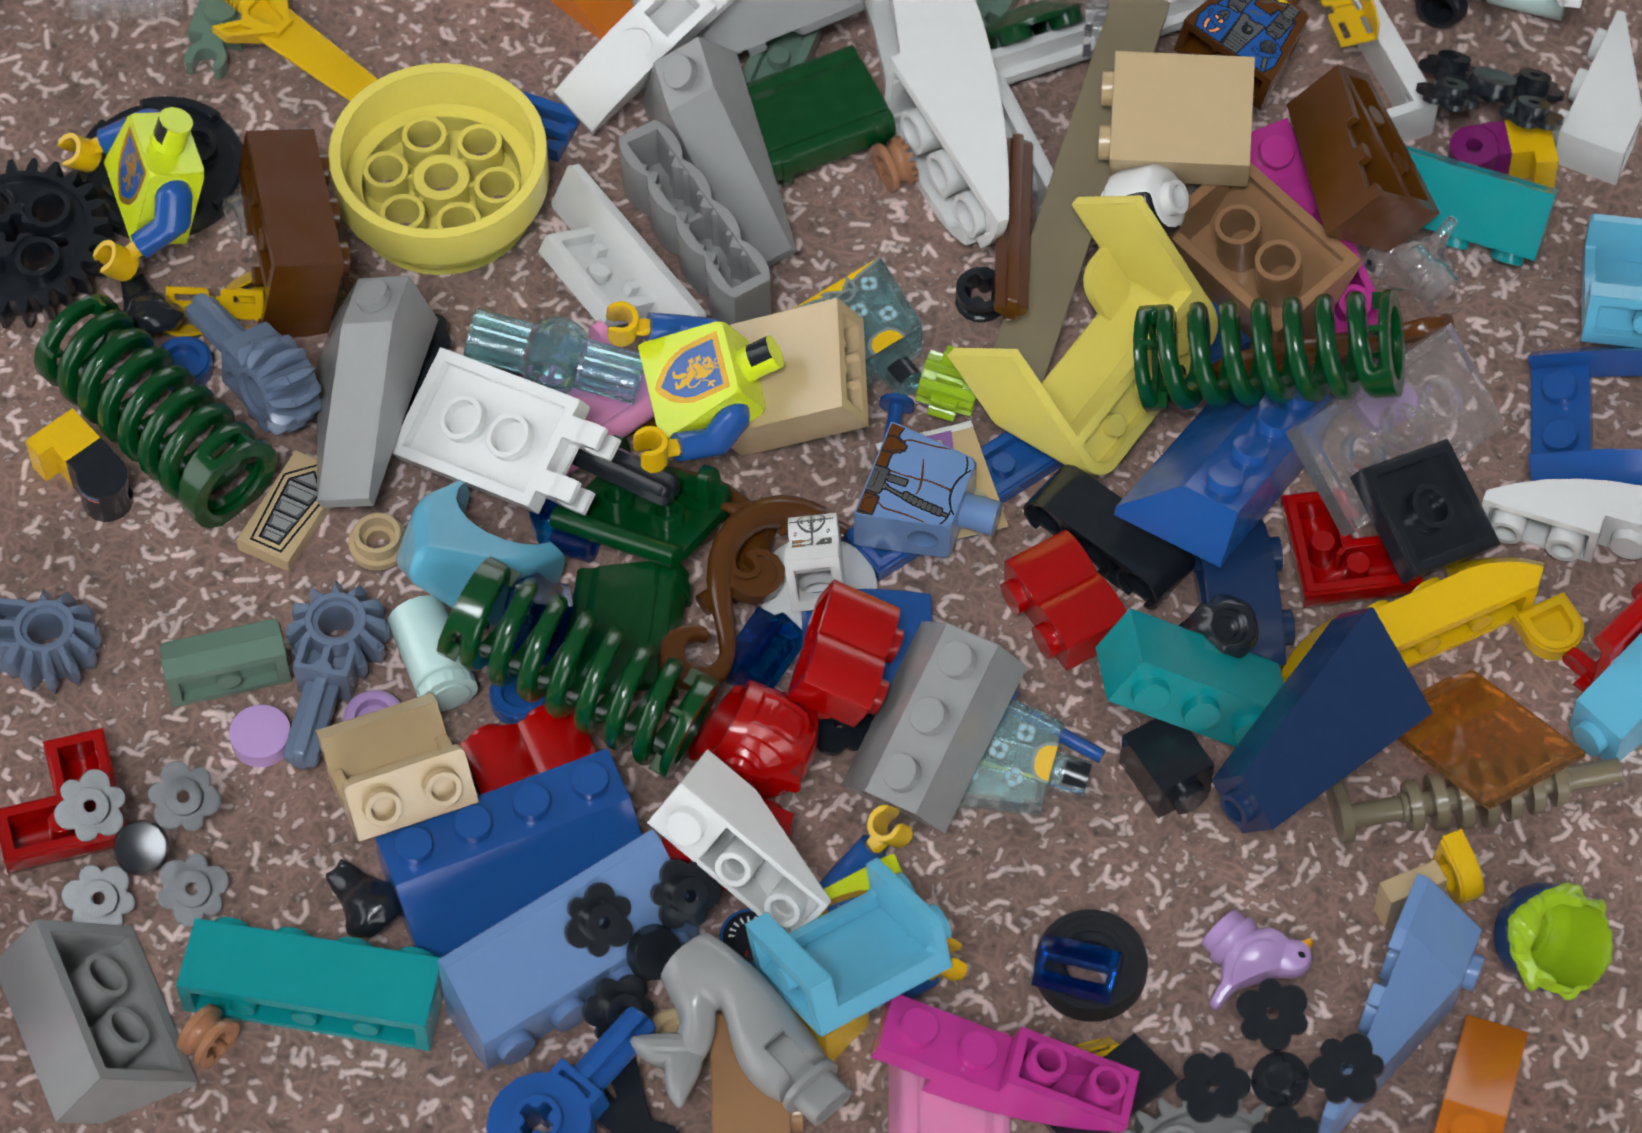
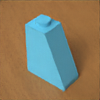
[1569,632,1642,761]

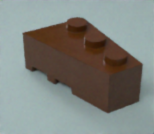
[1286,64,1440,252]
[238,129,350,337]

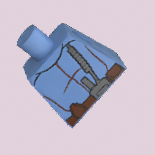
[854,422,1003,558]

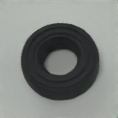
[1034,909,1148,1022]

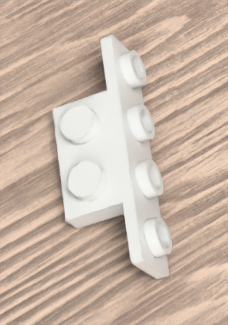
[538,164,706,327]

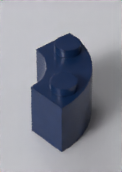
[1192,519,1295,665]

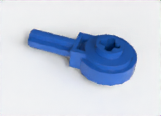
[486,1007,657,1133]

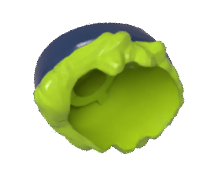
[1494,882,1613,1000]

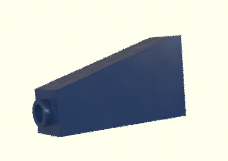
[1211,607,1433,833]

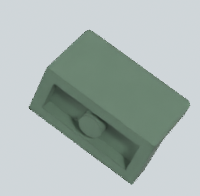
[160,619,292,708]

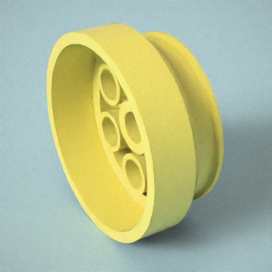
[328,63,549,275]

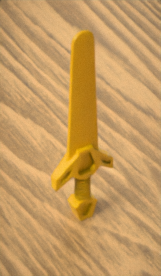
[211,0,378,101]

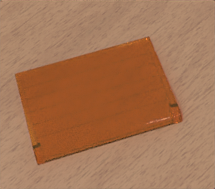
[1397,669,1586,809]

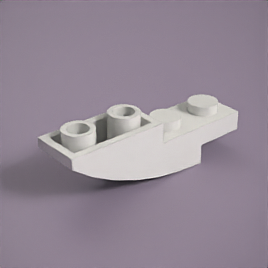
[554,0,735,134]
[1482,478,1642,563]

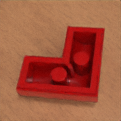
[1280,488,1423,608]
[0,728,126,874]

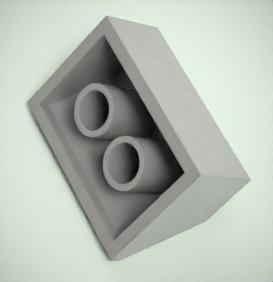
[841,621,1027,834]
[0,919,198,1124]

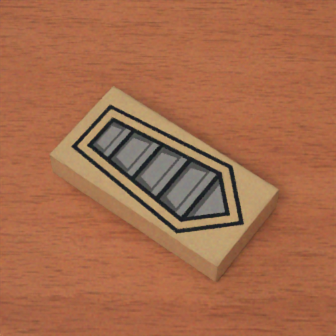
[236,450,332,572]

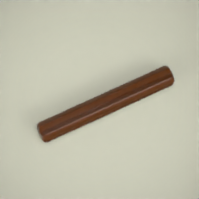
[994,133,1033,321]

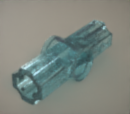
[463,308,644,404]

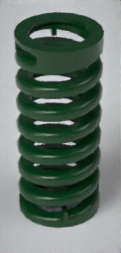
[1133,289,1405,412]
[34,294,277,528]
[437,556,720,780]

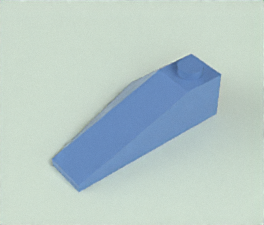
[1318,874,1486,1133]

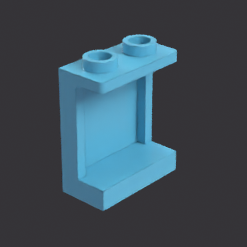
[1581,214,1642,348]
[745,858,952,1037]

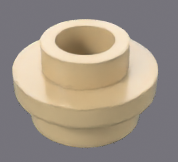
[348,513,406,571]

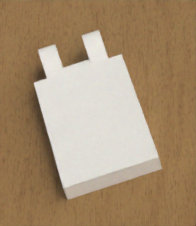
[392,347,621,515]

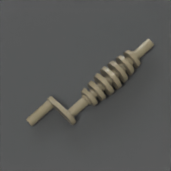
[1325,755,1623,843]

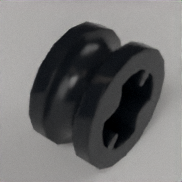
[955,267,1002,323]

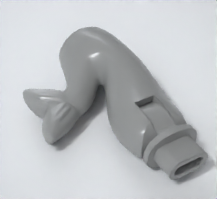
[630,933,852,1126]

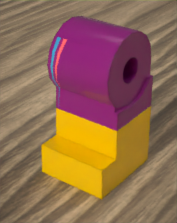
[1447,120,1559,188]

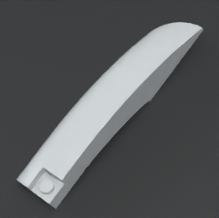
[865,0,1009,248]

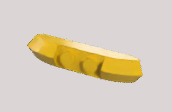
[1281,557,1546,683]

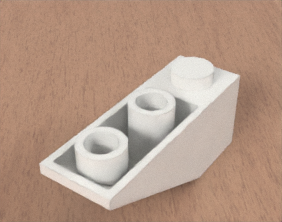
[1552,10,1642,185]
[647,749,831,933]

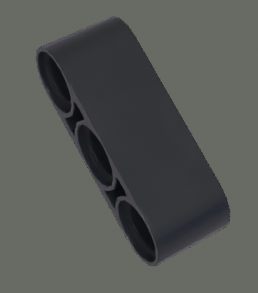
[1023,464,1195,610]

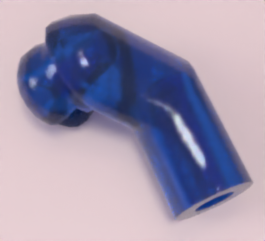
[529,498,600,563]

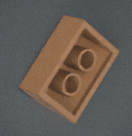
[1169,162,1361,344]

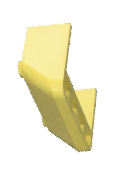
[948,195,1218,475]

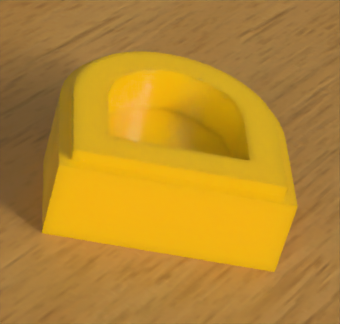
[1510,592,1584,661]
[1432,829,1484,905]

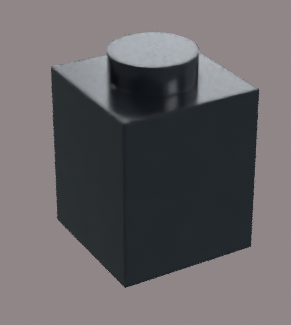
[1119,718,1214,819]

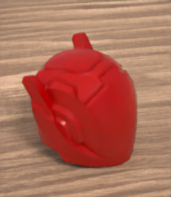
[688,680,831,798]

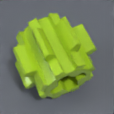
[915,345,976,422]

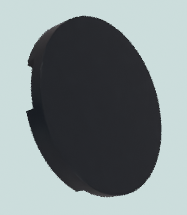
[79,96,243,238]

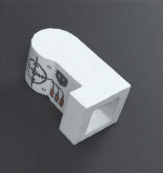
[784,513,845,612]

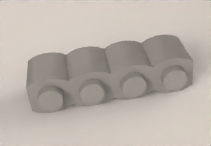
[619,120,771,325]

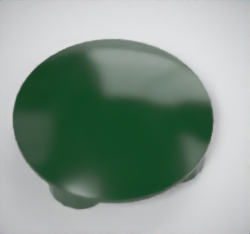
[985,0,1084,50]

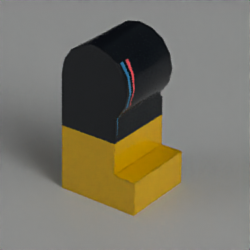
[25,408,134,522]

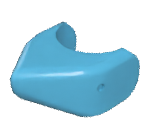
[396,480,565,626]

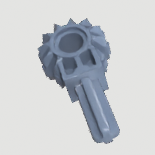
[185,293,322,435]
[283,580,391,770]
[0,588,102,694]

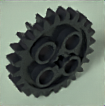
[0,158,114,329]

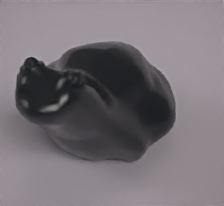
[121,273,185,334]
[1177,594,1259,659]
[325,859,401,938]

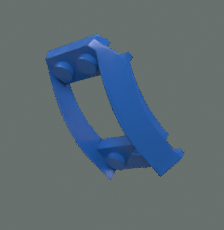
[1528,346,1642,486]

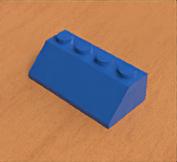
[1114,374,1335,567]
[375,748,642,958]

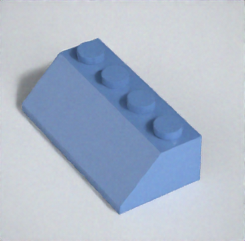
[438,829,698,1071]

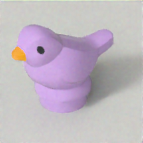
[1201,909,1313,1012]

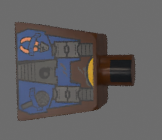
[1174,0,1309,110]

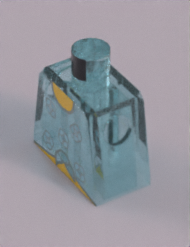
[792,257,923,396]
[959,698,1093,815]

